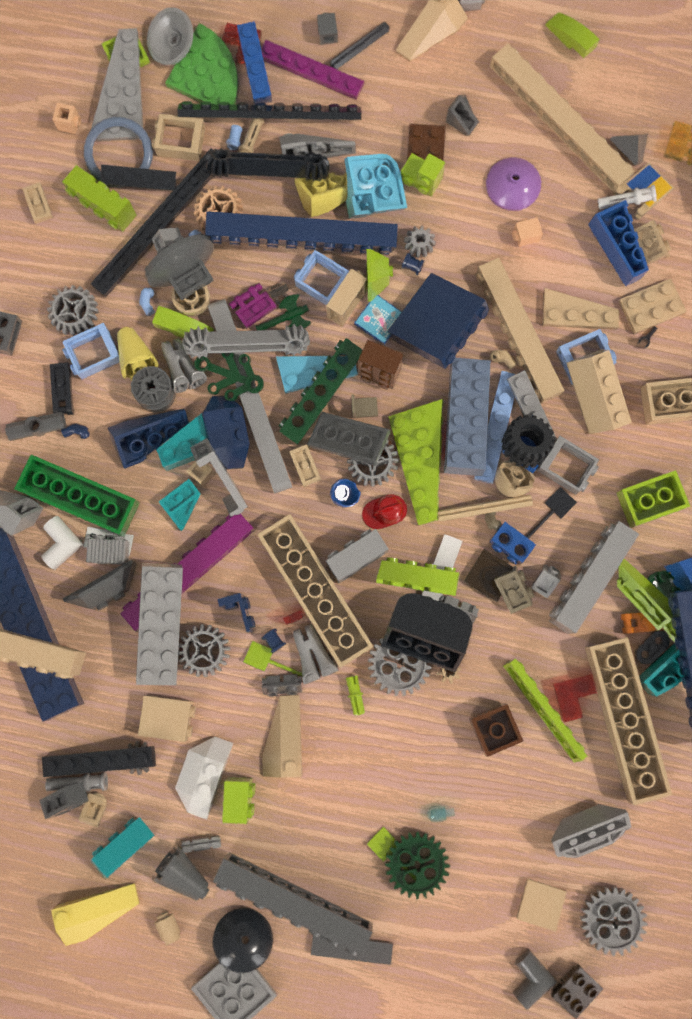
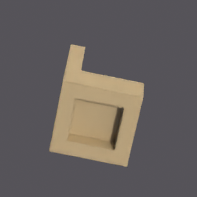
[186,461,216,487]

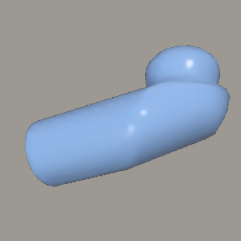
[139,287,155,316]

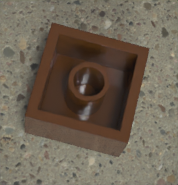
[469,703,524,757]

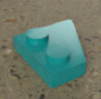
[159,479,201,531]

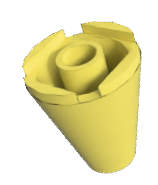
[117,327,159,381]

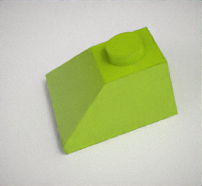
[366,249,393,302]

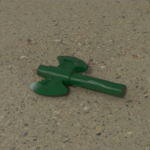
[255,294,311,331]

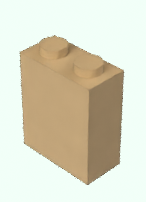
[138,695,196,742]

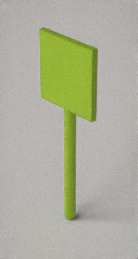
[243,641,302,677]
[367,827,416,880]

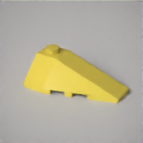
[295,173,347,217]
[51,883,140,946]

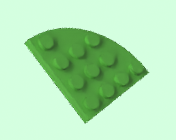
[165,23,238,104]

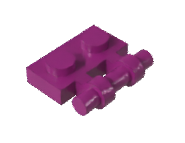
[228,283,277,329]

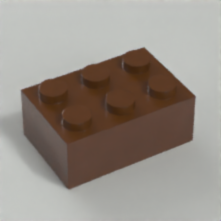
[358,339,404,390]

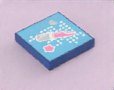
[354,295,402,345]

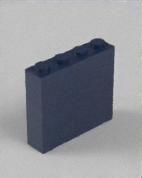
[388,272,489,369]

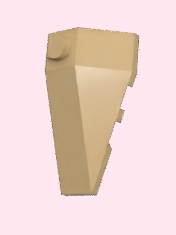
[396,0,468,62]
[262,695,302,778]

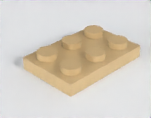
[619,279,687,335]

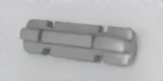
[182,836,221,853]

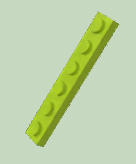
[503,658,587,762]

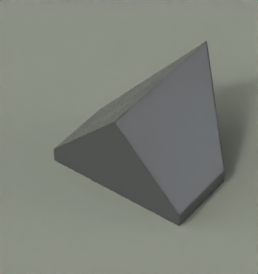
[446,94,479,136]
[610,134,648,165]

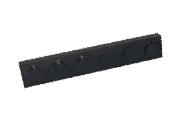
[42,746,156,777]

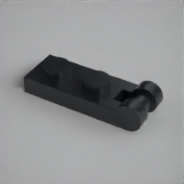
[50,362,75,415]

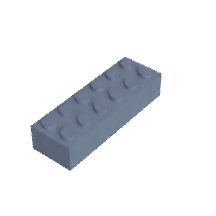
[444,358,491,476]

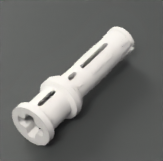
[598,185,657,210]

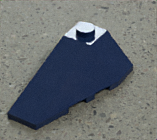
[107,408,189,469]

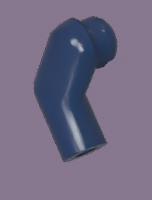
[61,423,90,439]

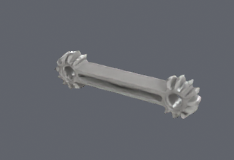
[182,324,310,359]

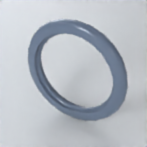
[84,117,153,188]

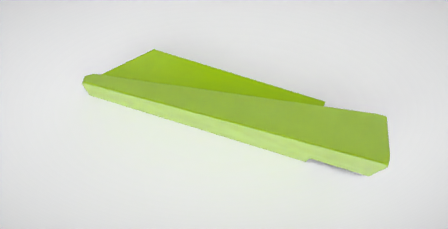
[617,559,677,643]

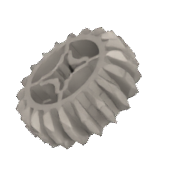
[47,285,99,336]
[347,440,399,487]
[178,624,231,677]

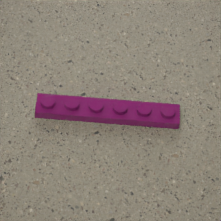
[261,40,364,100]

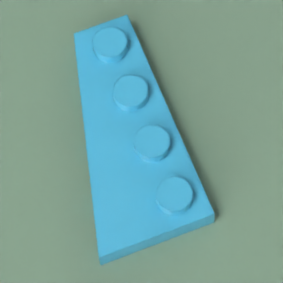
[276,356,358,394]

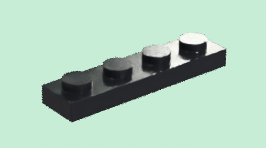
[101,164,176,191]

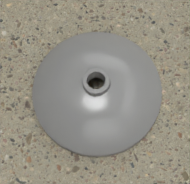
[147,7,193,65]

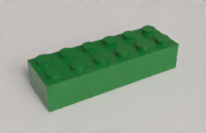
[14,454,140,537]

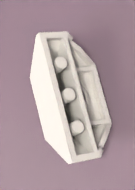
[175,737,233,819]

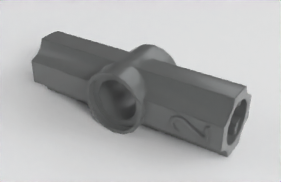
[5,412,67,441]

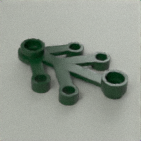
[194,353,264,402]

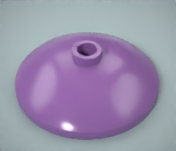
[486,157,541,211]

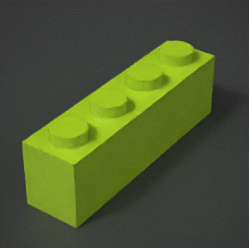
[376,557,460,596]

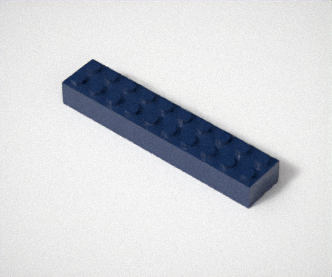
[205,211,398,255]
[0,528,84,722]

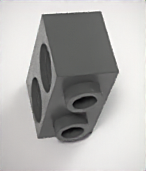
[0,311,22,356]
[39,782,89,819]

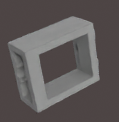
[537,436,599,495]

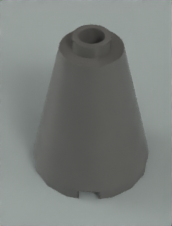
[152,846,209,901]

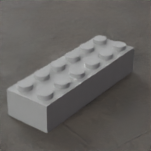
[549,521,639,634]
[136,563,183,685]

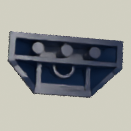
[202,395,250,470]

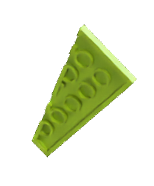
[389,399,444,526]

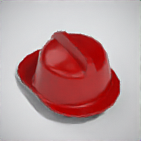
[362,494,407,530]

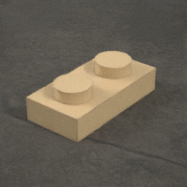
[22,182,53,224]
[289,444,321,487]

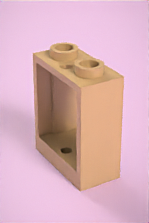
[152,114,205,161]
[326,269,367,327]

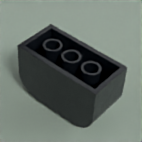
[381,593,473,673]

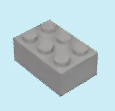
[326,529,389,583]

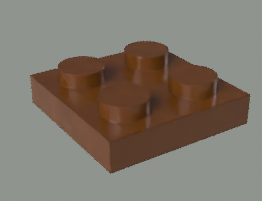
[407,123,446,161]

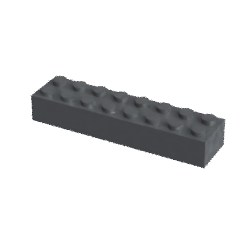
[213,852,373,956]

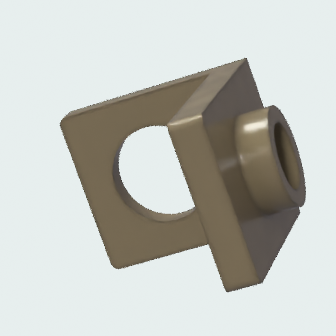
[351,394,378,418]

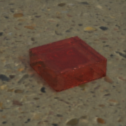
[283,610,304,625]

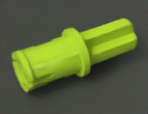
[345,675,365,716]

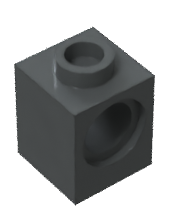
[317,12,338,45]

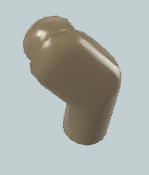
[485,512,501,530]

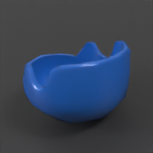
[330,479,361,508]

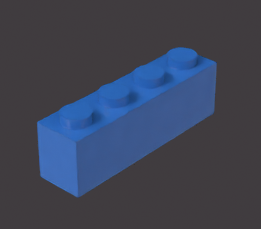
[237,21,272,105]

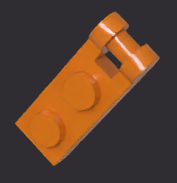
[620,613,665,634]

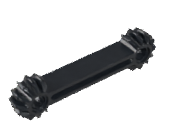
[205,148,330,182]

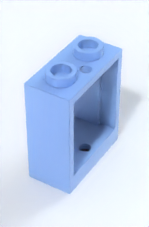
[294,250,349,305]
[62,323,120,379]
[556,329,617,385]

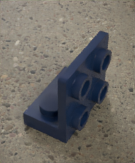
[217,593,256,633]

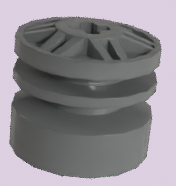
[131,366,176,413]

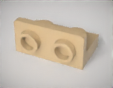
[634,220,671,265]

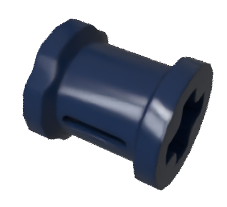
[401,253,425,276]
[261,628,286,654]

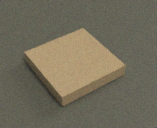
[516,878,567,931]

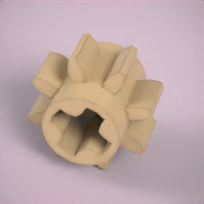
[437,667,461,684]

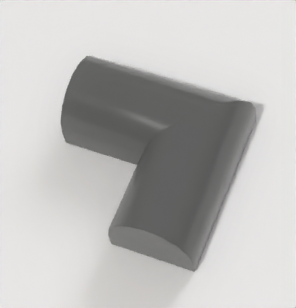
[513,949,557,1010]

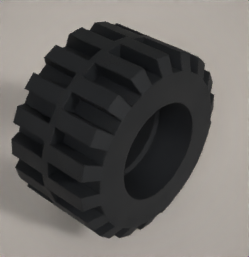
[501,414,555,468]

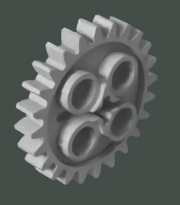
[368,638,431,696]
[580,886,648,956]

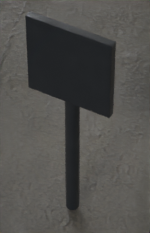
[526,487,577,539]

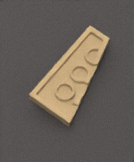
[542,288,619,330]

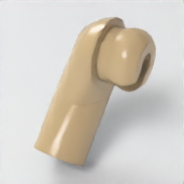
[490,350,517,369]

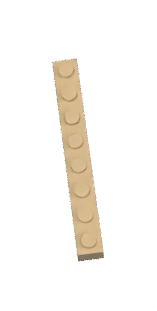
[476,258,565,404]

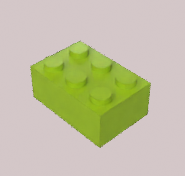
[616,470,690,528]

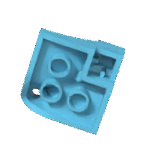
[344,154,407,219]

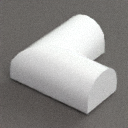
[41,516,84,570]

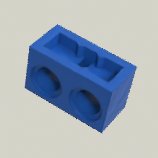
[489,522,536,565]

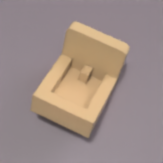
[79,793,107,827]

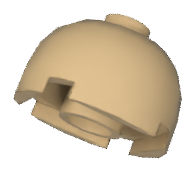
[171,286,210,316]
[495,460,535,498]

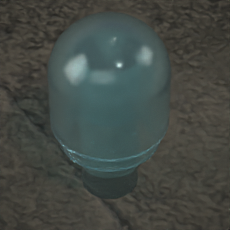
[427,805,455,822]

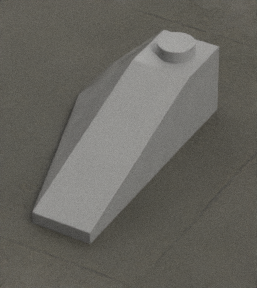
[279,133,356,158]

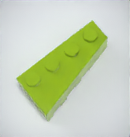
[62,165,137,232]

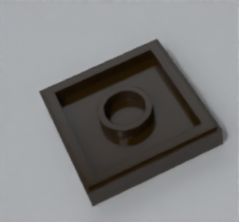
[464,549,513,602]

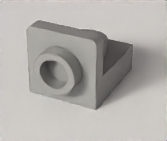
[531,565,561,599]

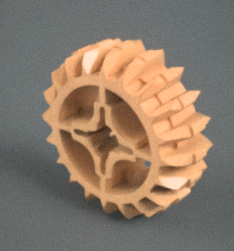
[194,185,244,231]

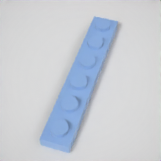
[474,371,516,484]

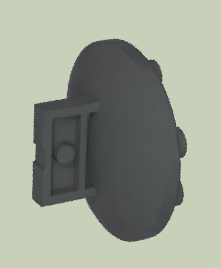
[145,233,214,300]

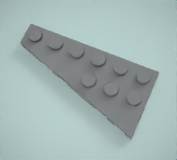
[91,28,144,142]

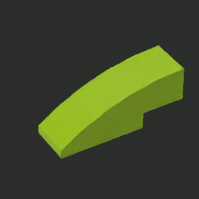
[545,12,600,58]
[152,305,215,338]

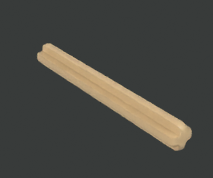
[438,494,533,521]

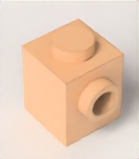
[52,103,81,134]
[512,217,543,247]

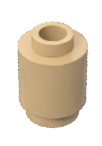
[154,912,181,945]

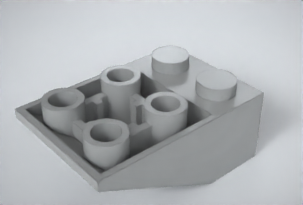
[0,490,43,536]

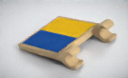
[614,162,674,220]

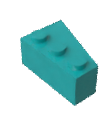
[91,817,155,880]

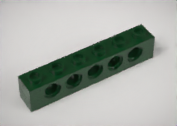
[278,338,363,445]

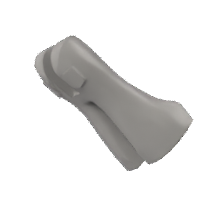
[161,338,207,393]
[293,624,339,684]

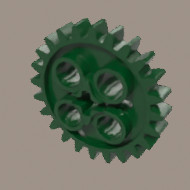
[385,831,450,899]

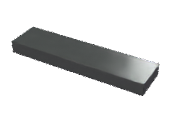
[311,935,393,965]

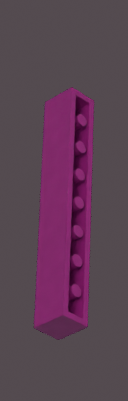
[120,513,255,632]

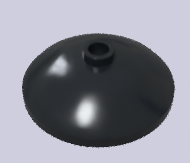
[212,908,273,973]

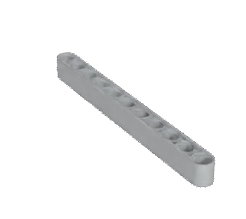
[208,299,292,494]

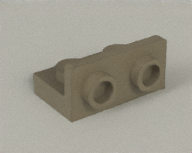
[494,566,534,614]

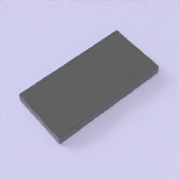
[307,412,391,466]

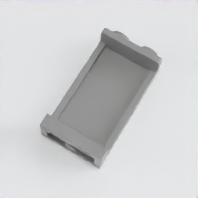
[190,438,247,516]

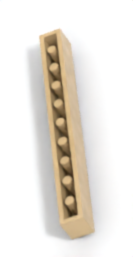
[490,44,635,193]

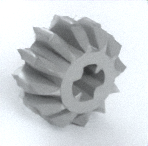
[404,225,436,258]

